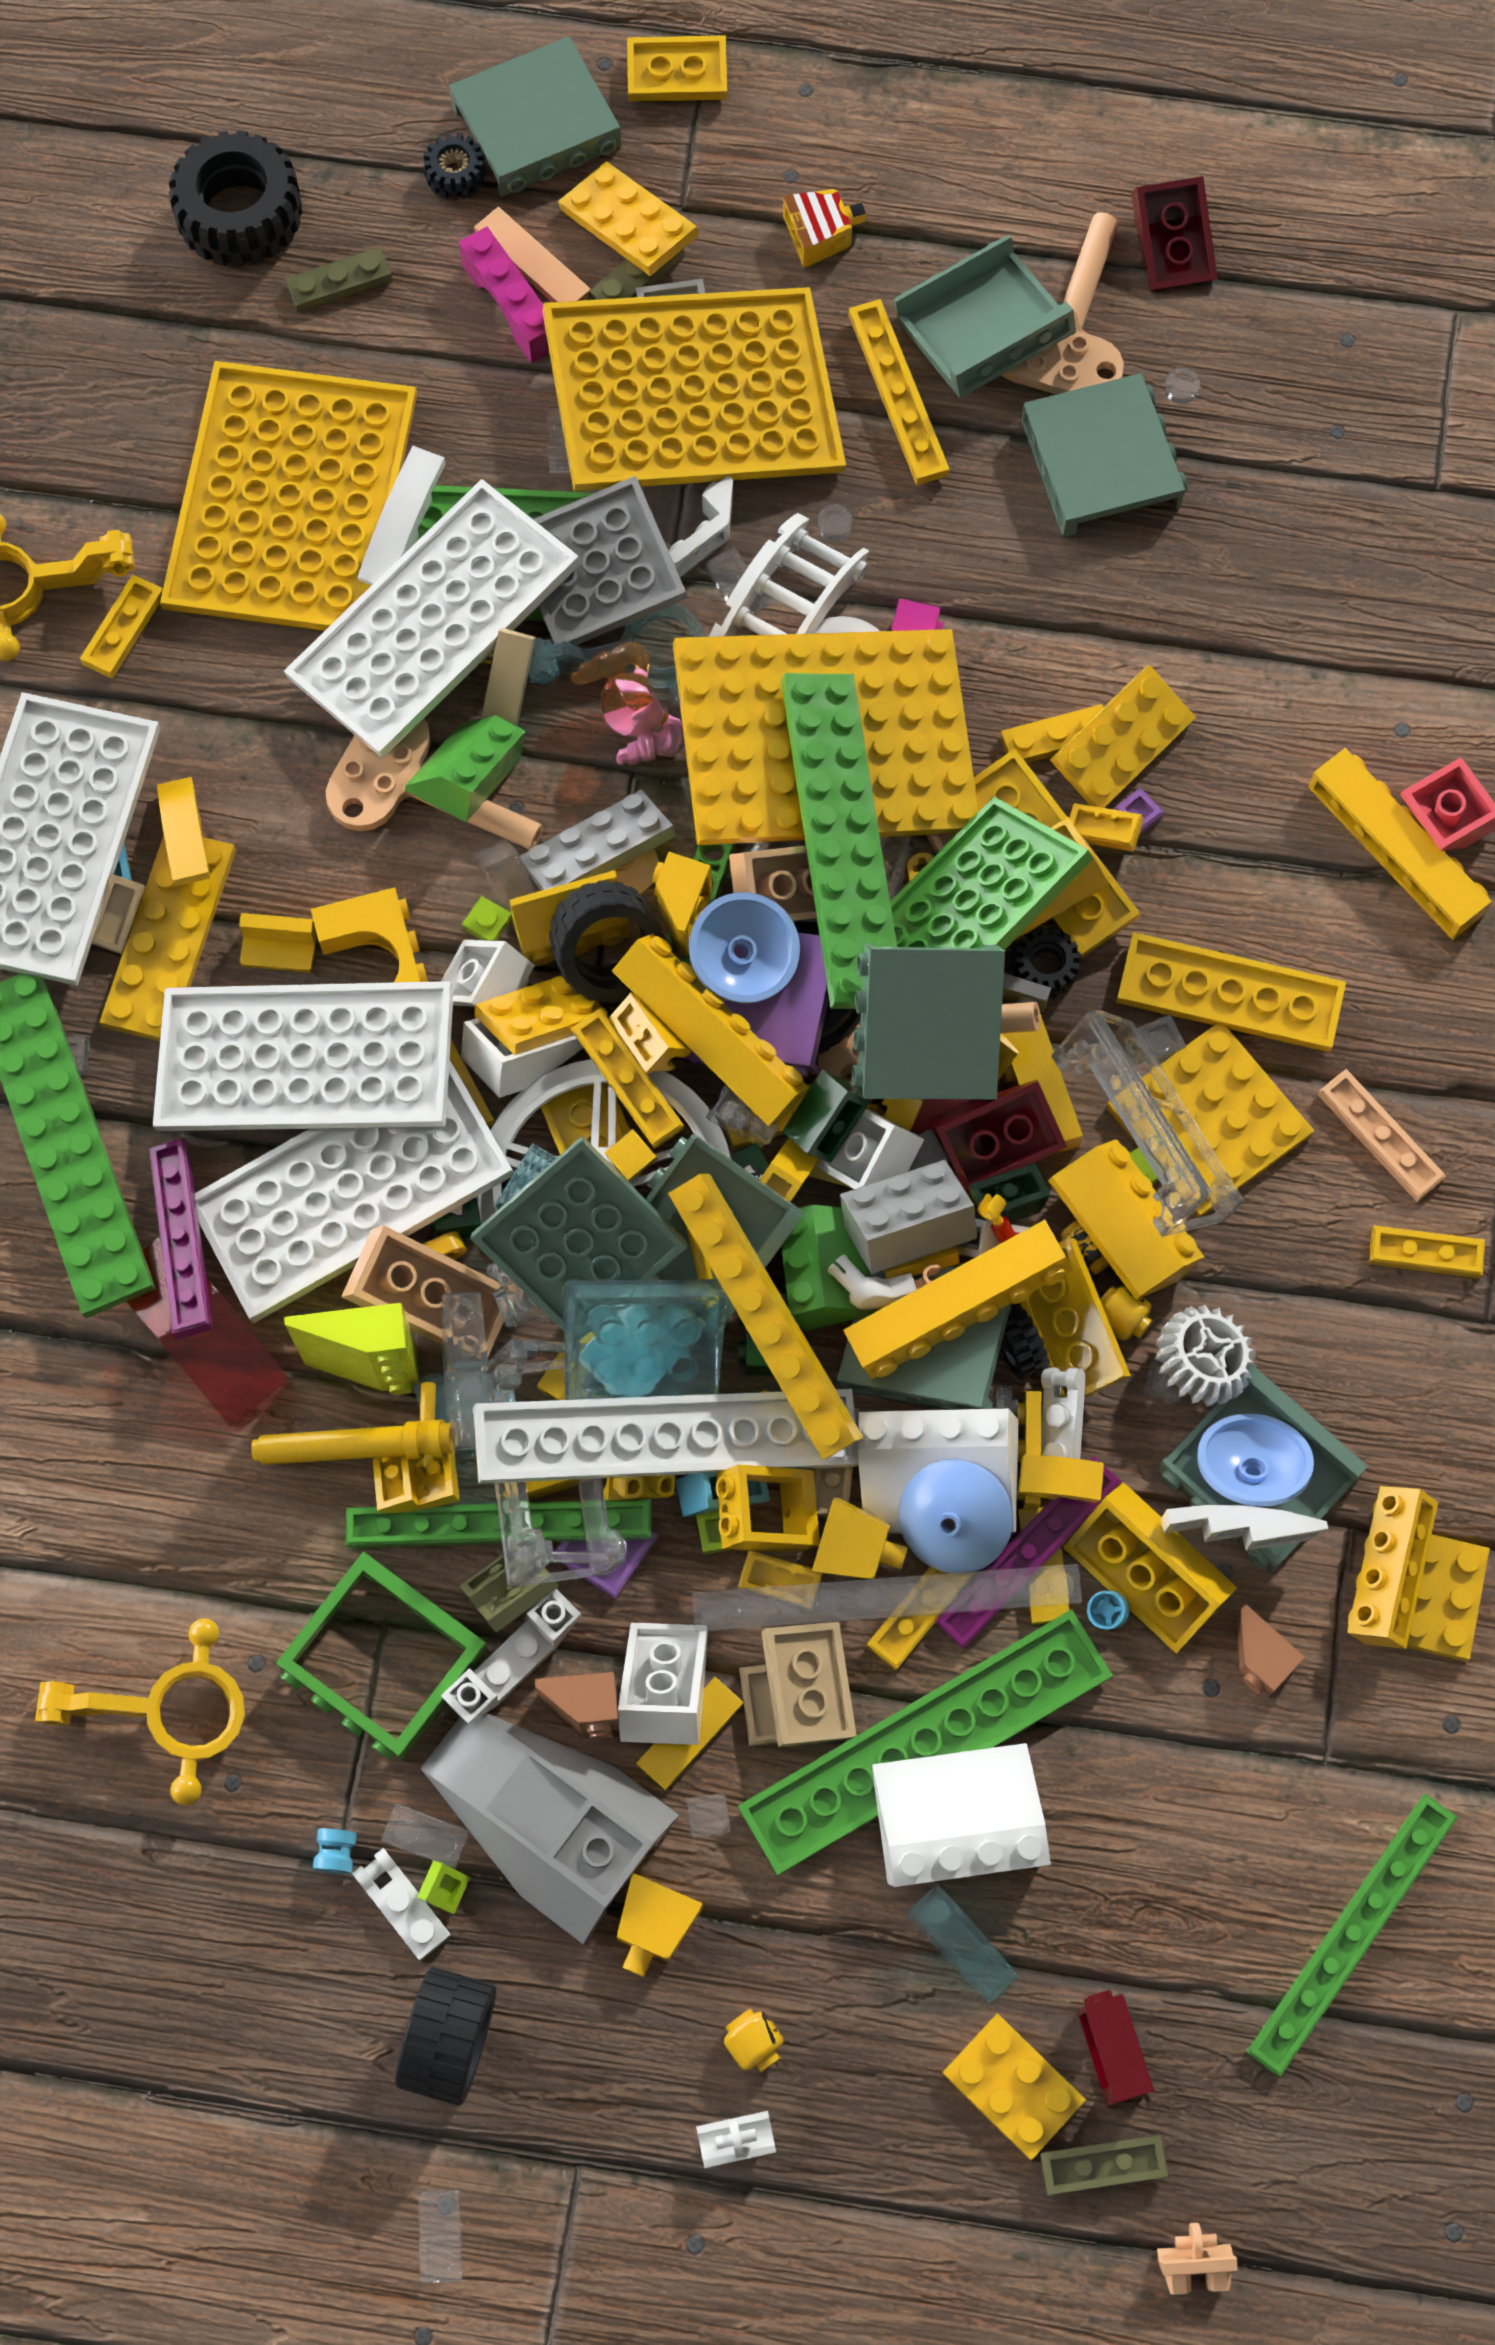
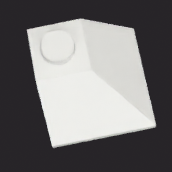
[441,940,535,1007]

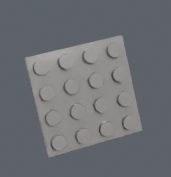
[533,476,688,653]

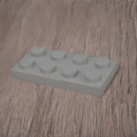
[518,789,676,891]

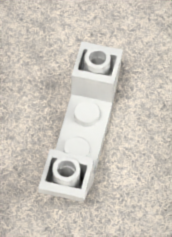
[669,476,733,577]
[441,1589,581,1725]

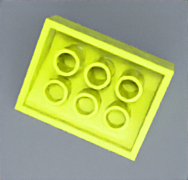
[284,1303,421,1395]

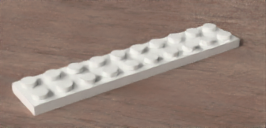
[473,1389,859,1484]

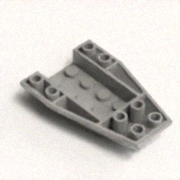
[421,1713,679,1945]

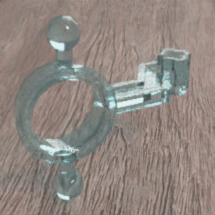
[528,604,706,721]

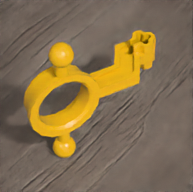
[0,514,135,661]
[35,1618,245,1806]

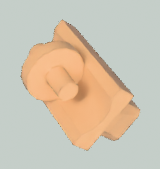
[1157,2223,1238,2295]

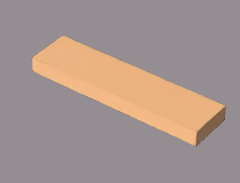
[474,206,591,302]
[1317,1069,1446,1202]

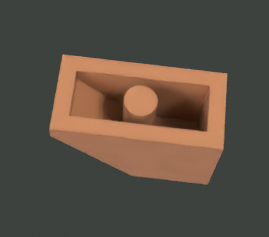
[1235,1604,1305,1697]

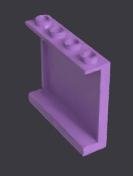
[684,933,829,1078]

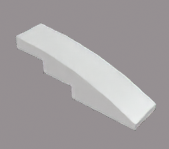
[357,446,446,586]
[1161,1505,1328,1551]

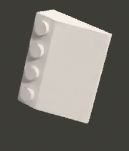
[857,1408,1018,1534]
[872,1743,1051,1887]

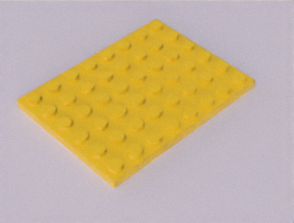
[542,287,846,492]
[160,361,417,631]
[673,629,979,845]

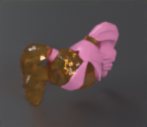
[570,642,685,766]

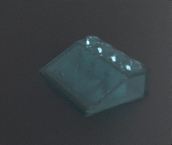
[564,1279,727,1400]

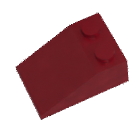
[1131,176,1218,291]
[930,1079,1067,1193]

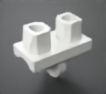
[696,2111,776,2168]

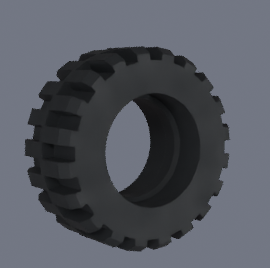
[168,131,302,267]

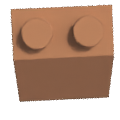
[535,1672,620,1740]

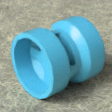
[1087,1590,1130,1630]
[312,1828,357,1874]

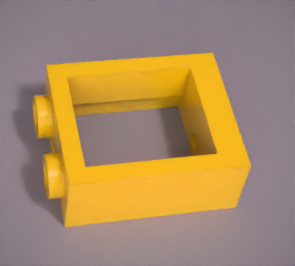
[716,1464,820,1553]

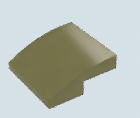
[459,1543,559,1632]

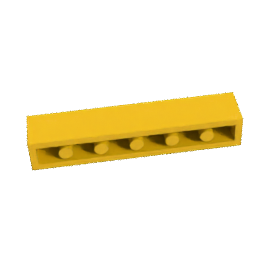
[1308,748,1492,940]
[612,934,809,1126]
[843,1220,1073,1380]

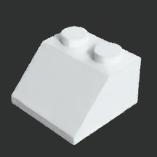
[817,1109,924,1189]

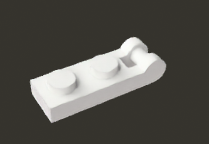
[1041,1368,1085,1459]
[352,1848,452,1961]

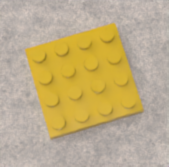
[1106,1024,1314,1219]

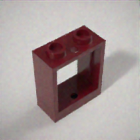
[1077,1989,1154,2106]

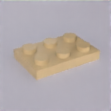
[761,1621,857,1747]

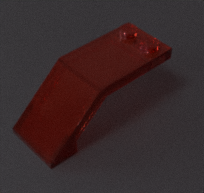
[125,1236,290,1427]

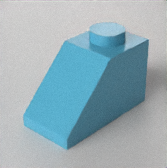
[676,1472,770,1517]

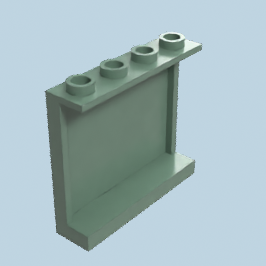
[449,36,621,197]
[893,234,1076,398]
[1021,373,1188,538]
[852,943,1005,1099]
[645,1133,805,1338]
[837,1264,1012,1410]
[1158,1365,1368,1573]

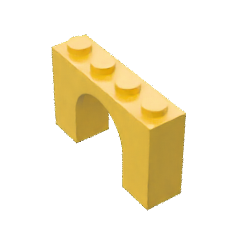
[311,887,428,983]

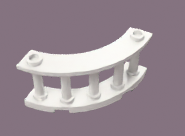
[709,513,869,637]

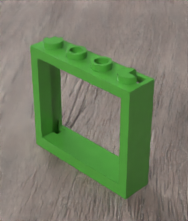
[276,1551,488,1761]

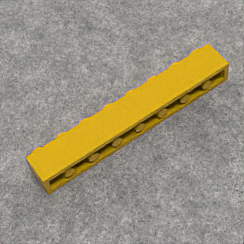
[668,1174,864,1460]

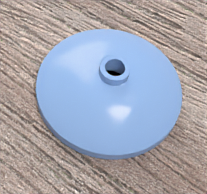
[689,892,800,1004]
[1197,1414,1314,1506]
[898,1459,1013,1574]

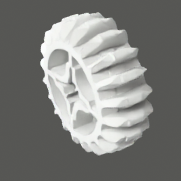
[1155,1305,1257,1407]

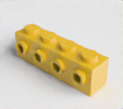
[1347,1486,1439,1649]

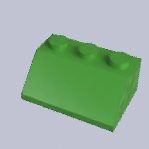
[405,715,525,822]
[781,1205,876,1331]

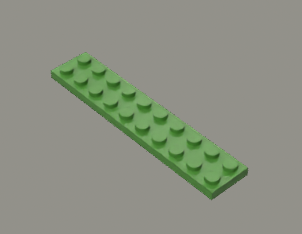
[781,673,897,1009]
[0,973,156,1318]
[738,1609,1113,1877]

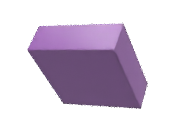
[1114,787,1164,836]

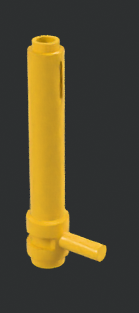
[251,1382,457,1465]

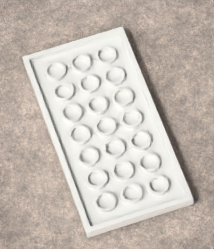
[284,479,581,759]
[0,692,161,986]
[153,981,454,1131]
[195,1061,515,1324]

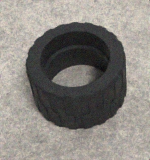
[549,880,666,1004]
[395,1967,496,2106]

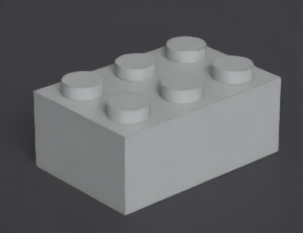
[840,1160,977,1274]

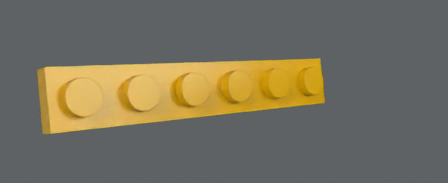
[848,299,950,486]

